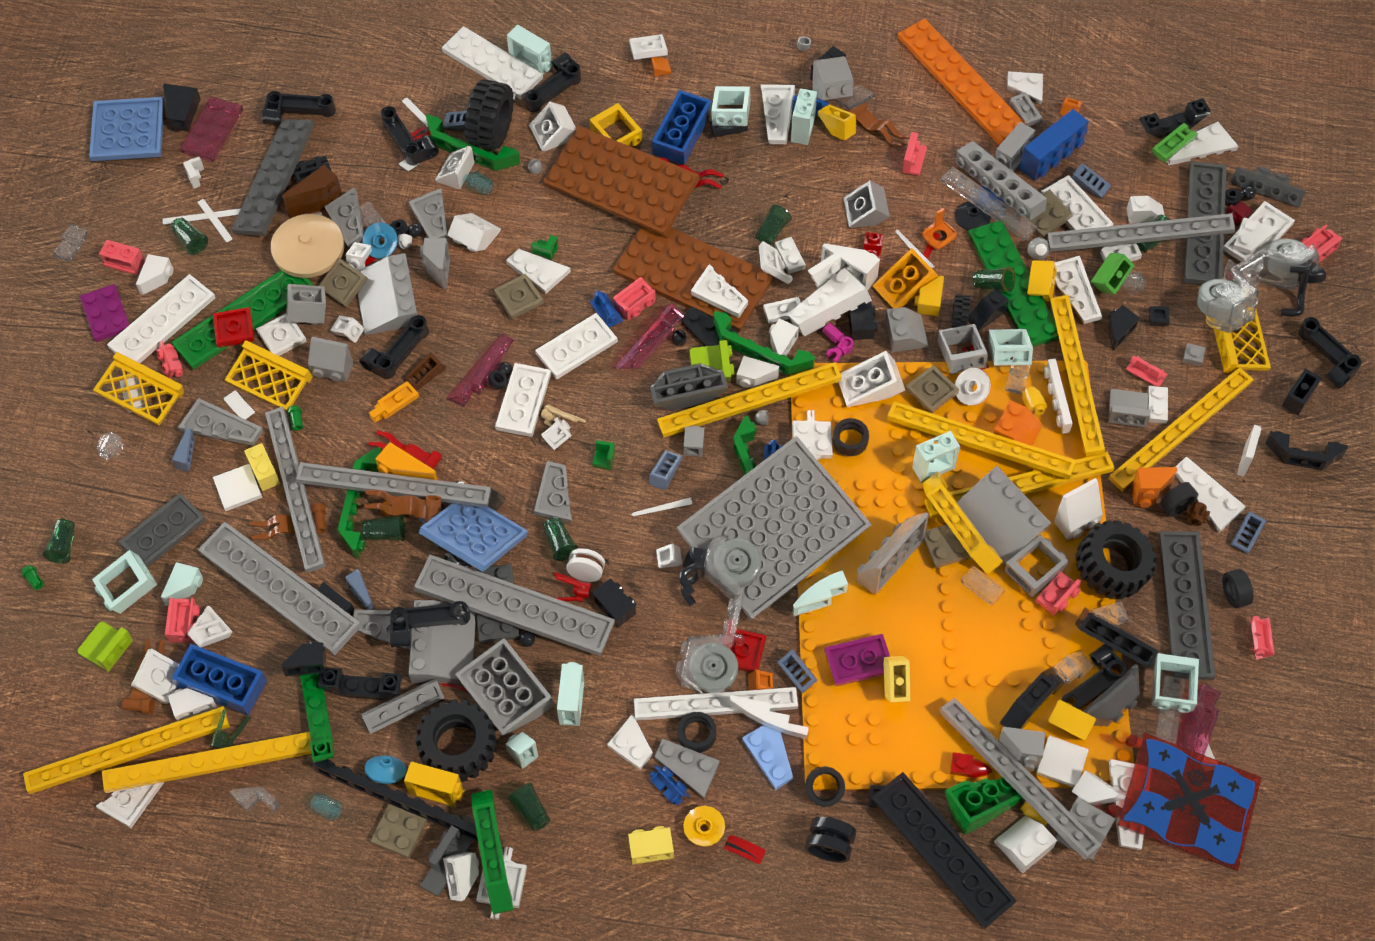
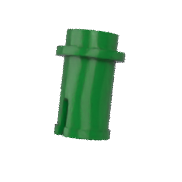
[287,405,304,431]
[22,565,45,591]

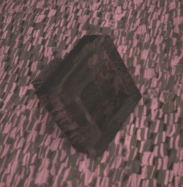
[488,488,506,512]

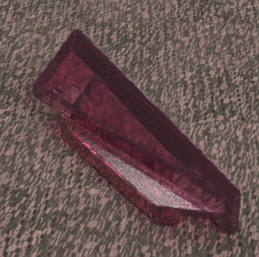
[612,303,685,370]
[446,334,514,407]
[1175,684,1221,773]

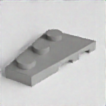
[534,461,572,523]
[655,739,720,799]

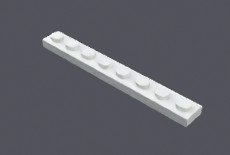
[634,687,798,721]

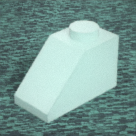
[161,562,203,606]
[506,732,538,769]

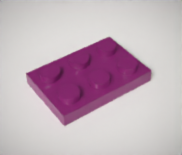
[80,284,130,342]
[824,634,890,687]

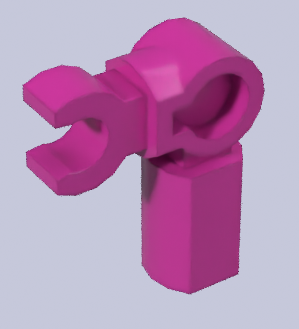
[822,323,854,363]

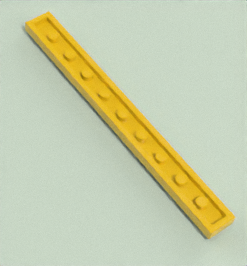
[1050,295,1105,457]
[657,362,842,438]
[1108,367,1254,492]
[887,401,1076,480]
[925,452,1114,519]
[23,706,230,794]
[102,732,312,793]

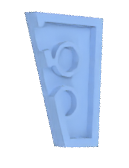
[742,725,793,790]

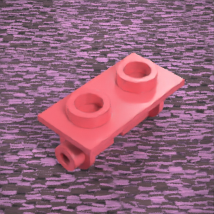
[156,341,183,379]
[1126,355,1168,387]
[1250,616,1275,660]

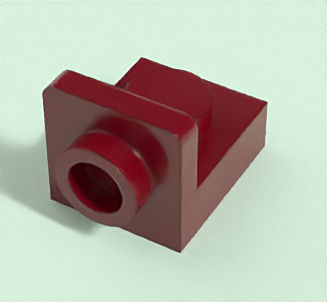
[1226,201,1254,227]

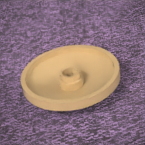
[271,214,344,278]

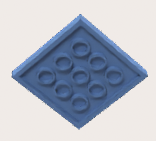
[89,97,165,161]
[419,503,528,572]

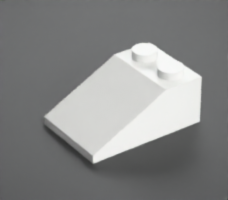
[821,243,880,291]
[839,351,905,407]
[1054,478,1103,541]

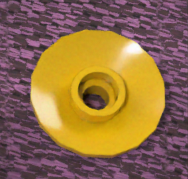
[683,806,725,847]

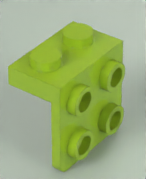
[690,340,734,382]
[78,622,133,672]

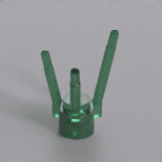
[209,705,251,749]

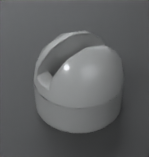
[797,36,811,52]
[528,159,542,174]
[754,410,769,425]

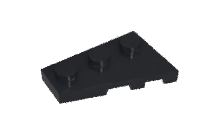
[681,306,738,347]

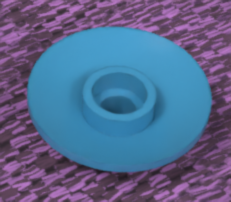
[363,222,398,259]
[365,755,406,784]

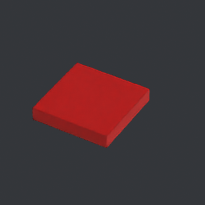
[213,307,255,348]
[723,627,767,673]

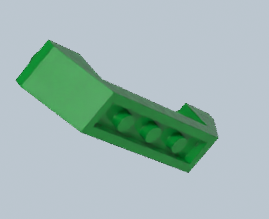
[426,114,520,171]
[714,310,816,375]
[733,416,757,475]
[338,447,382,558]
[300,674,335,762]
[472,789,514,915]

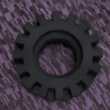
[952,294,970,328]

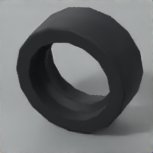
[833,418,869,456]
[1160,482,1199,517]
[1222,569,1254,608]
[678,712,716,753]
[805,766,845,807]

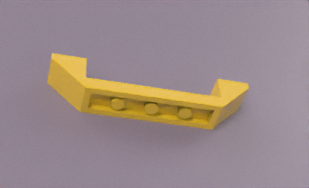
[922,472,1004,574]

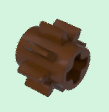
[1184,502,1210,526]

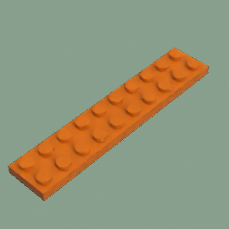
[897,18,1028,146]

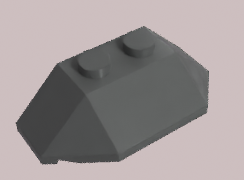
[650,363,728,410]
[1083,664,1140,727]

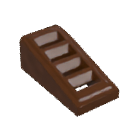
[404,352,446,391]

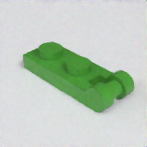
[1151,123,1198,163]

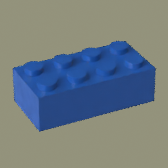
[652,90,712,165]
[1019,109,1089,181]
[171,644,267,716]

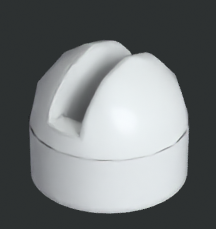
[398,234,412,249]

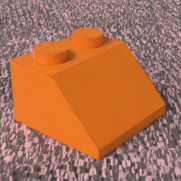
[994,400,1042,446]
[1131,467,1178,508]

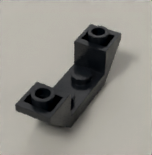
[1139,98,1211,139]
[1266,431,1348,471]
[318,667,402,700]
[999,667,1067,729]

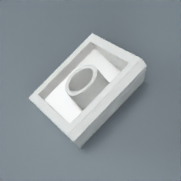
[435,146,474,190]

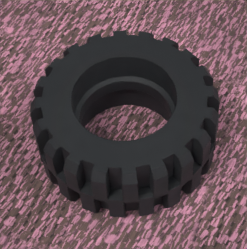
[464,79,514,150]
[1076,520,1157,599]
[416,699,497,782]

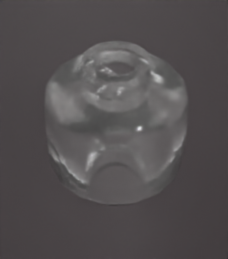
[1120,271,1146,296]
[95,431,125,461]

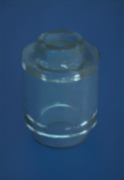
[466,171,494,195]
[310,793,342,821]

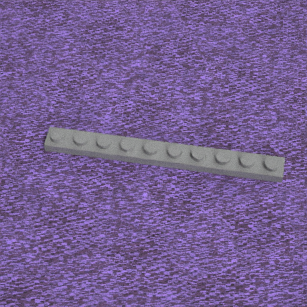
[1048,213,1235,252]
[265,407,326,573]
[296,462,491,508]
[939,698,1102,860]

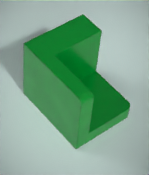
[531,235,559,261]
[592,440,615,470]

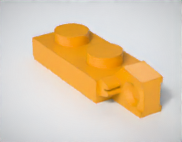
[369,381,419,423]

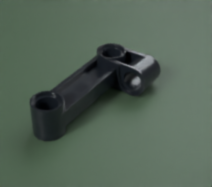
[525,52,581,113]
[262,91,336,124]
[381,106,439,166]
[359,315,429,379]
[1299,317,1362,389]
[390,601,471,648]
[1061,644,1126,710]

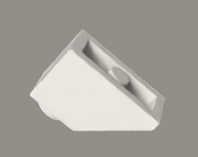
[1126,196,1165,224]
[136,254,173,295]
[769,318,799,356]
[736,356,779,388]
[168,688,218,721]
[1072,770,1126,806]
[443,852,479,901]

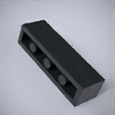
[1075,607,1159,668]

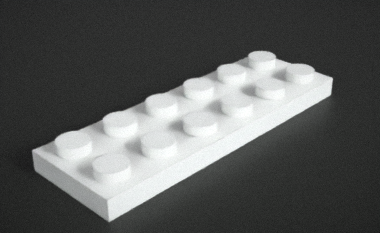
[442,26,543,100]
[107,274,216,363]

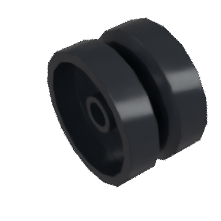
[805,816,857,863]

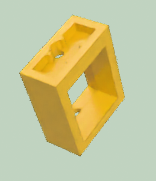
[589,103,643,147]
[404,762,465,808]

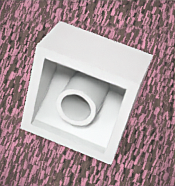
[529,102,576,151]
[447,213,501,252]
[994,816,1057,874]

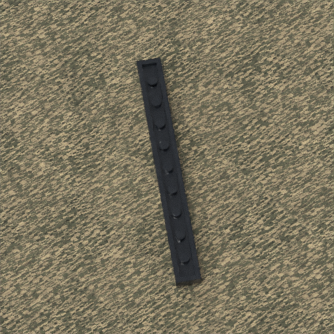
[313,759,503,846]

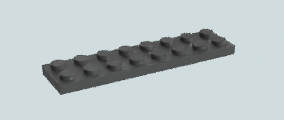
[232,119,315,236]
[1184,161,1226,284]
[1159,531,1215,680]

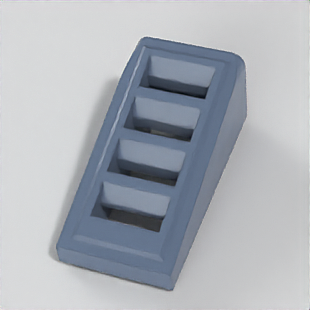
[444,111,467,130]
[1072,163,1111,199]
[172,428,195,472]
[649,450,683,490]
[1231,511,1267,554]
[345,569,373,610]
[777,649,818,693]

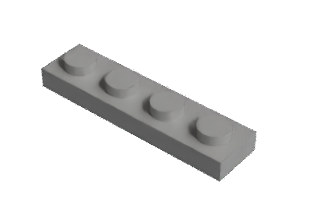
[361,679,444,734]

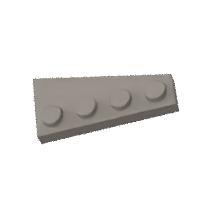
[178,398,263,446]

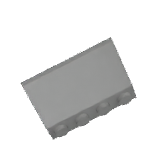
[358,253,418,335]
[957,466,1051,566]
[857,512,929,595]
[409,600,476,684]
[455,638,555,735]

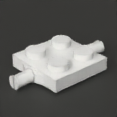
[792,410,833,460]
[476,847,527,920]

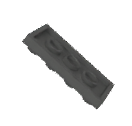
[119,493,206,568]
[473,564,519,644]

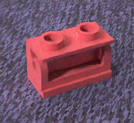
[1301,225,1342,264]
[99,240,145,275]
[613,277,656,321]
[165,598,200,642]

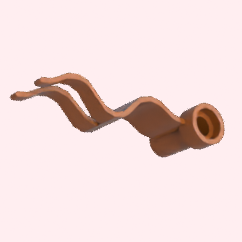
[847,100,910,148]
[364,490,442,523]
[249,503,326,540]
[122,639,165,714]

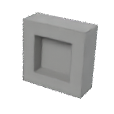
[1183,343,1206,366]

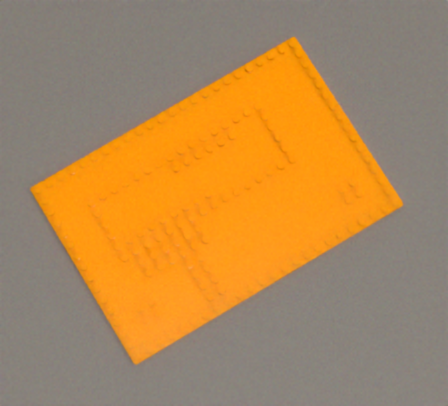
[790,360,1134,791]

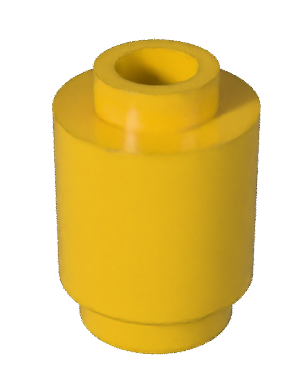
[1022,387,1047,416]

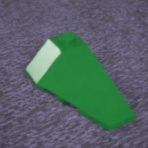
[945,777,1024,835]

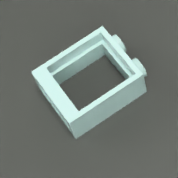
[507,24,552,75]
[711,86,751,126]
[791,88,817,145]
[988,329,1033,365]
[912,431,960,483]
[92,550,157,614]
[1151,653,1199,713]
[557,662,585,726]

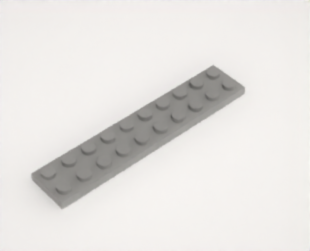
[198,522,362,655]
[414,555,615,657]

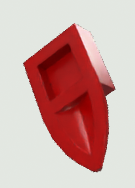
[950,752,992,778]

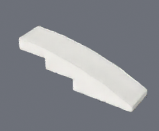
[729,695,809,739]

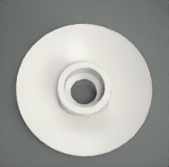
[955,368,991,405]

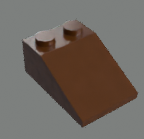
[282,165,342,218]

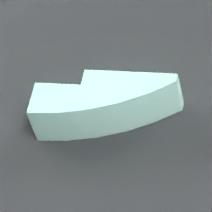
[792,570,848,616]

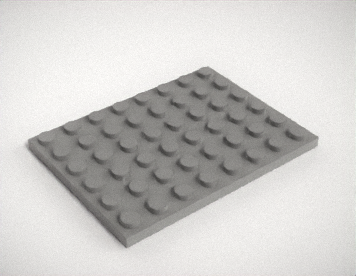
[676,436,872,620]

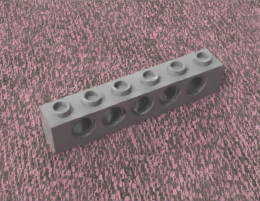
[956,141,1047,221]

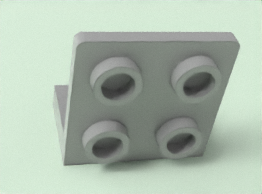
[1108,389,1151,428]

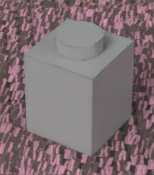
[684,426,704,457]

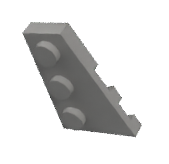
[325,188,364,248]
[409,188,448,238]
[354,610,412,651]

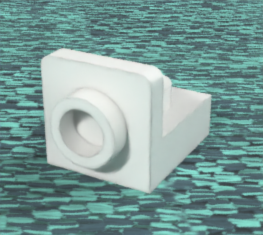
[183,157,204,189]
[346,242,372,271]
[330,315,364,343]
[541,417,572,450]

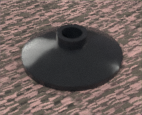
[955,201,991,231]

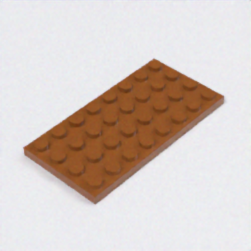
[543,125,700,236]
[612,227,775,332]

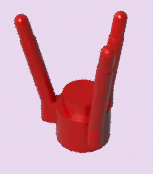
[554,572,591,602]

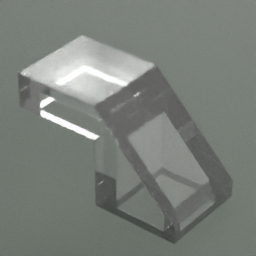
[1053,651,1095,684]
[229,787,280,812]

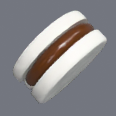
[566,549,605,582]

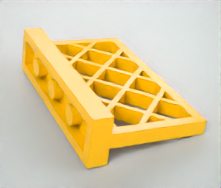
[1211,305,1271,374]
[225,340,313,411]
[93,352,184,426]

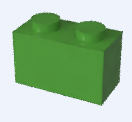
[1091,253,1135,295]

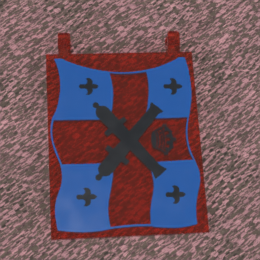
[1106,733,1262,871]

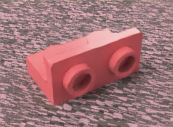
[902,132,927,176]
[1035,572,1081,616]

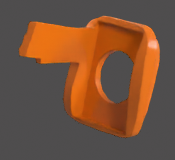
[922,208,957,249]

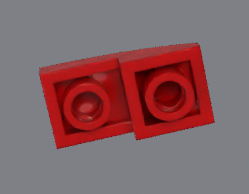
[863,232,884,263]

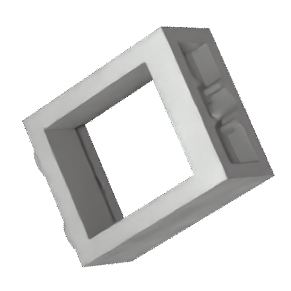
[995,122,1035,172]
[938,324,988,374]
[1004,535,1068,598]

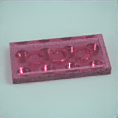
[180,96,244,162]

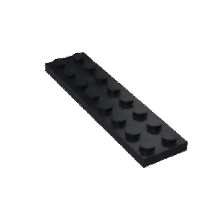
[871,772,1017,930]

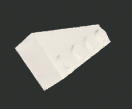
[788,268,872,336]

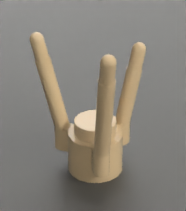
[541,404,586,427]

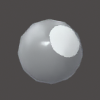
[1027,237,1050,260]

